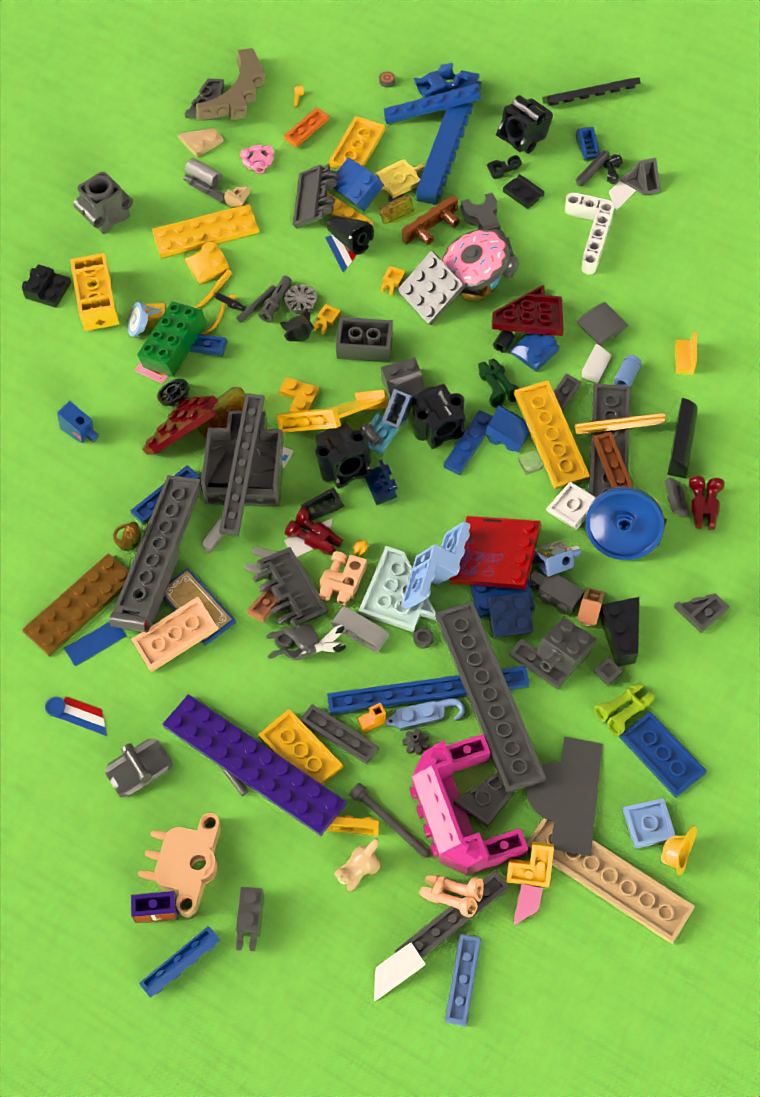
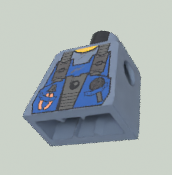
[382,388,413,428]

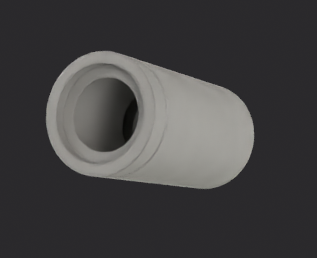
[185,158,222,188]

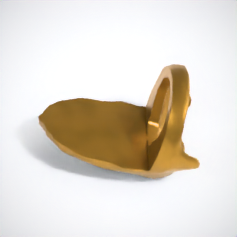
[460,285,493,301]
[113,522,141,550]

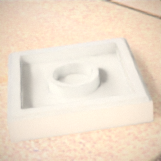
[546,482,596,530]

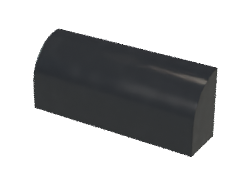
[667,398,698,478]

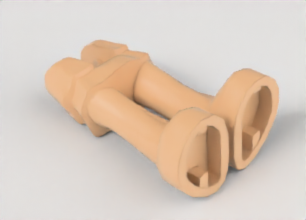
[420,875,484,917]

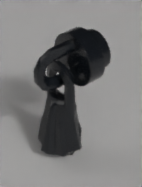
[604,154,623,184]

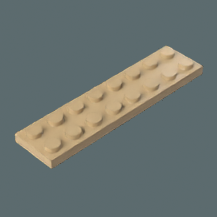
[526,818,695,944]

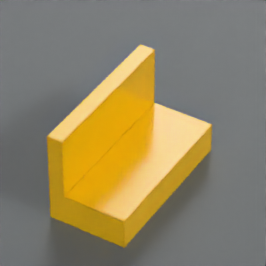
[675,332,697,374]

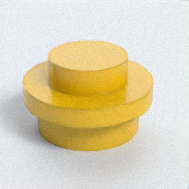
[353,539,370,557]

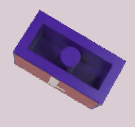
[131,891,178,923]

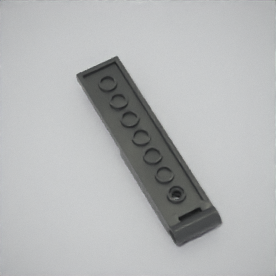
[109,475,202,633]

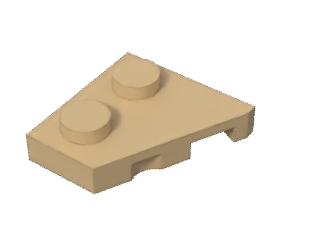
[179,128,224,158]

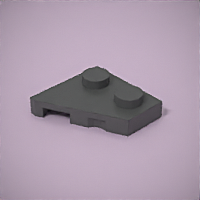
[674,593,730,633]

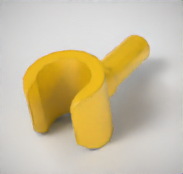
[293,85,304,107]

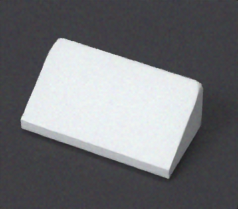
[581,344,612,383]

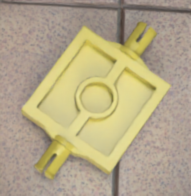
[376,159,424,199]

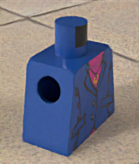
[57,401,99,443]

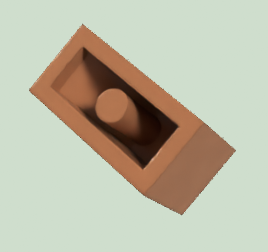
[577,587,605,626]

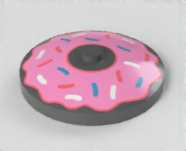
[442,229,510,291]

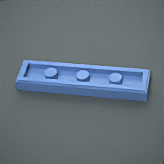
[445,934,481,1027]

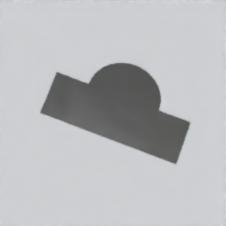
[526,737,603,856]

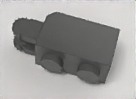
[529,571,585,617]
[236,887,265,951]

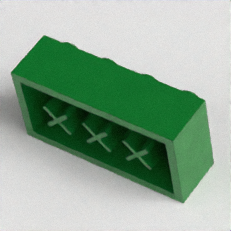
[137,301,207,377]

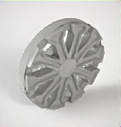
[284,284,317,314]

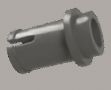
[359,423,382,447]

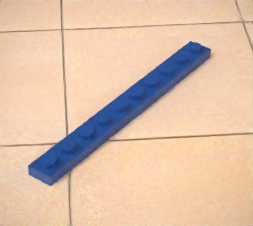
[327,666,529,715]

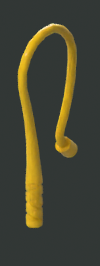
[195,269,237,335]

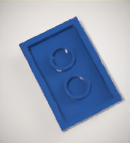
[470,578,535,618]

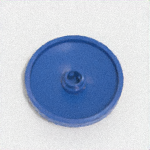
[585,487,664,560]

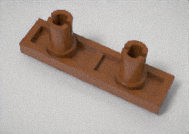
[402,195,460,245]

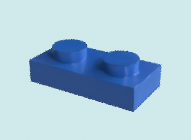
[189,334,228,356]

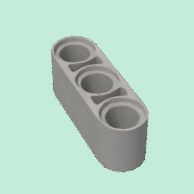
[331,607,389,652]

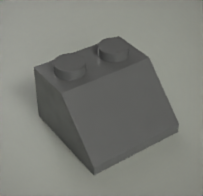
[381,357,425,400]

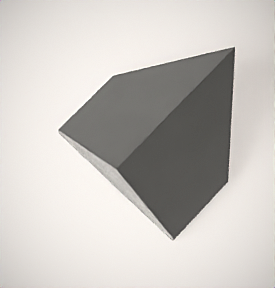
[620,158,661,195]

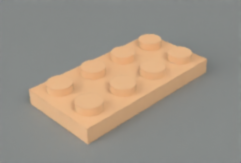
[132,597,219,672]

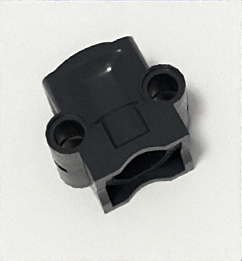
[496,95,553,154]
[412,384,466,449]
[315,423,372,489]

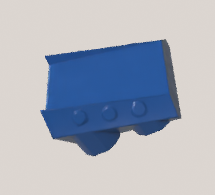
[485,405,530,453]

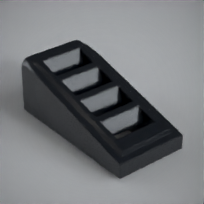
[301,487,344,521]

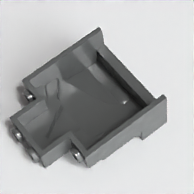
[201,410,284,506]

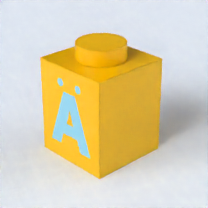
[145,303,166,329]

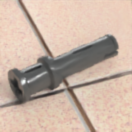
[258,276,292,322]

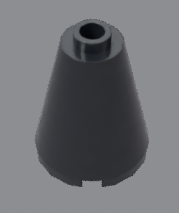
[327,216,374,255]

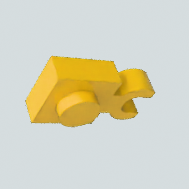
[381,266,406,296]
[313,304,341,335]

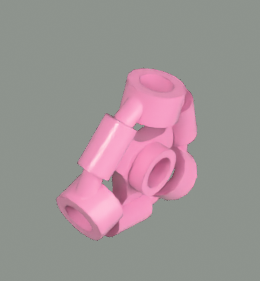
[240,144,274,174]

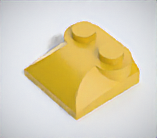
[184,242,230,285]

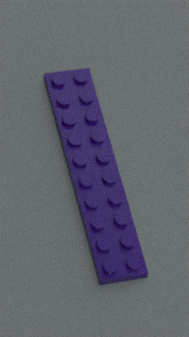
[162,694,347,836]

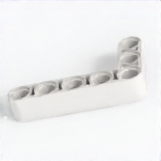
[565,192,615,275]

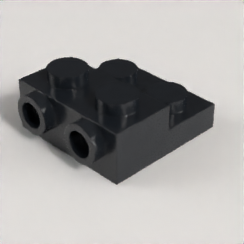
[22,264,71,308]

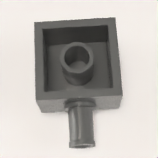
[537,617,596,676]

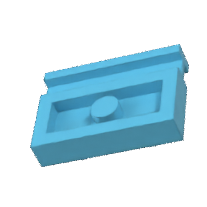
[367,413,400,454]

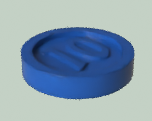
[45,697,66,716]

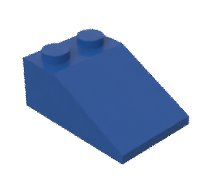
[333,158,384,212]

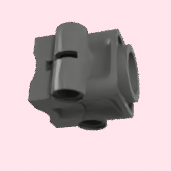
[74,172,133,234]

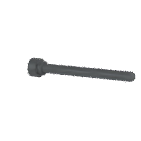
[349,783,429,858]

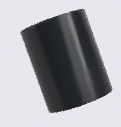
[493,330,515,353]

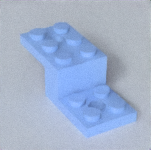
[401,521,471,609]

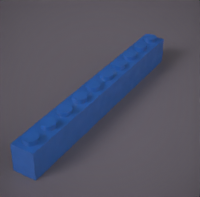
[417,70,482,205]

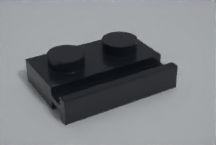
[503,174,544,209]

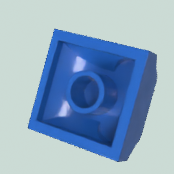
[509,333,560,372]

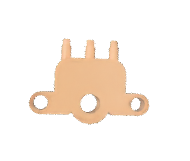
[138,813,221,919]

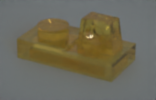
[378,194,414,224]

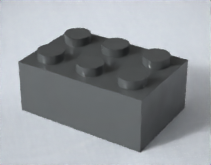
[336,317,393,362]

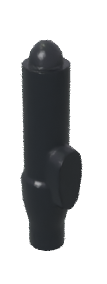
[214,293,246,311]

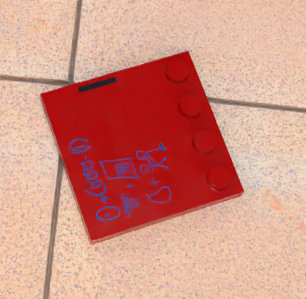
[449,516,541,589]

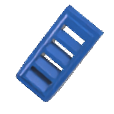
[575,127,600,160]

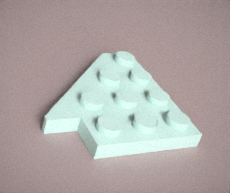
[358,546,436,632]

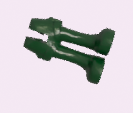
[478,358,520,408]

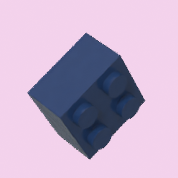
[486,592,534,638]

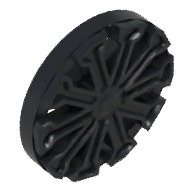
[157,379,190,407]

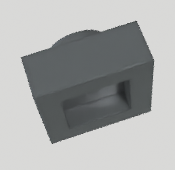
[594,657,623,686]

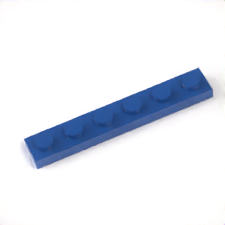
[384,84,481,124]

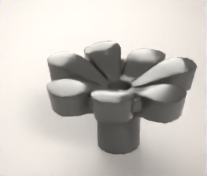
[402,728,429,755]

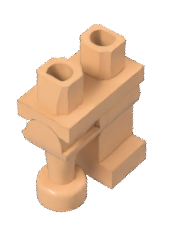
[319,551,367,606]

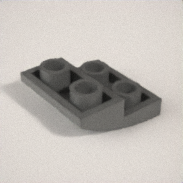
[576,302,628,346]

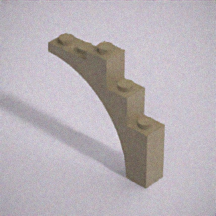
[196,48,265,121]

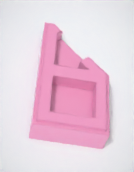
[513,884,543,925]

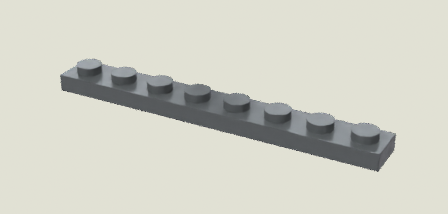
[219,393,265,537]

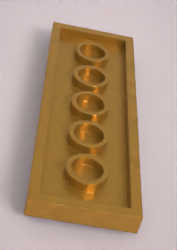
[22,553,129,657]

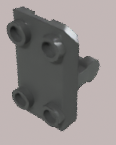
[105,739,173,798]

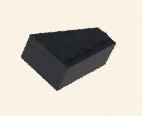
[599,596,640,667]

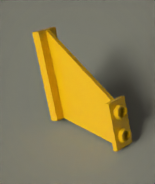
[276,389,389,433]

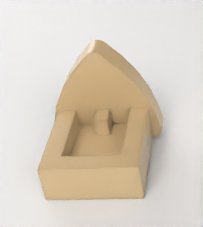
[224,186,251,207]

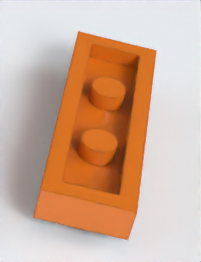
[284,108,329,148]

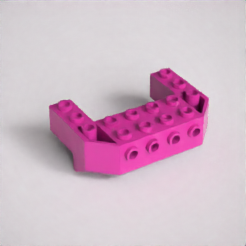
[409,734,528,876]

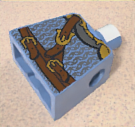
[533,541,581,576]

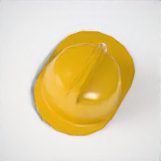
[661,826,697,876]

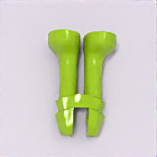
[594,682,654,737]

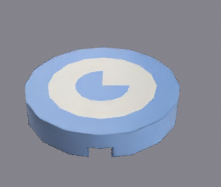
[128,302,148,338]

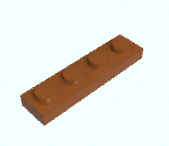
[593,432,634,488]

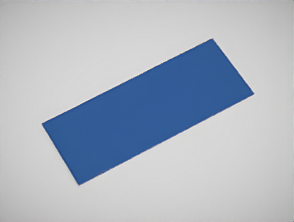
[64,622,126,666]

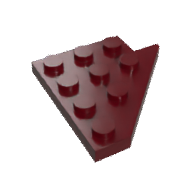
[492,285,564,336]
[142,396,218,455]

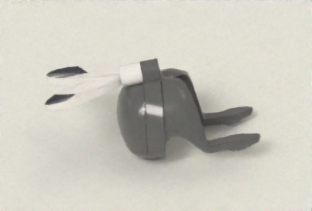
[266,624,346,660]

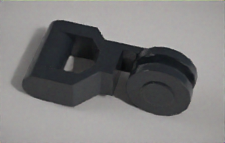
[487,155,522,179]

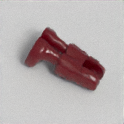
[689,476,725,530]
[284,507,343,555]

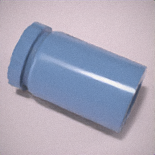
[614,355,642,387]

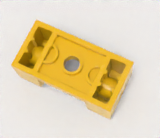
[70,253,119,331]

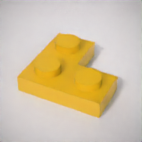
[279,377,320,412]
[506,842,554,887]

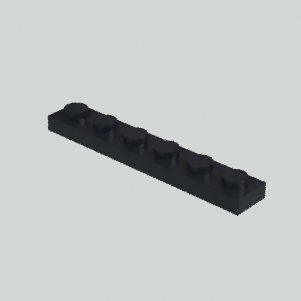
[542,77,641,106]

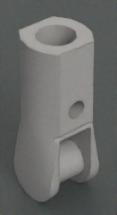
[203,519,224,553]

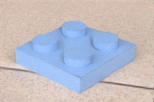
[622,798,676,849]

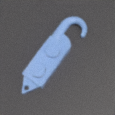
[385,698,465,731]

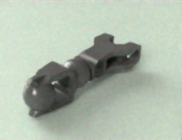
[461,193,519,279]

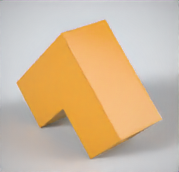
[358,703,386,733]

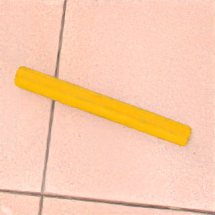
[575,413,666,434]

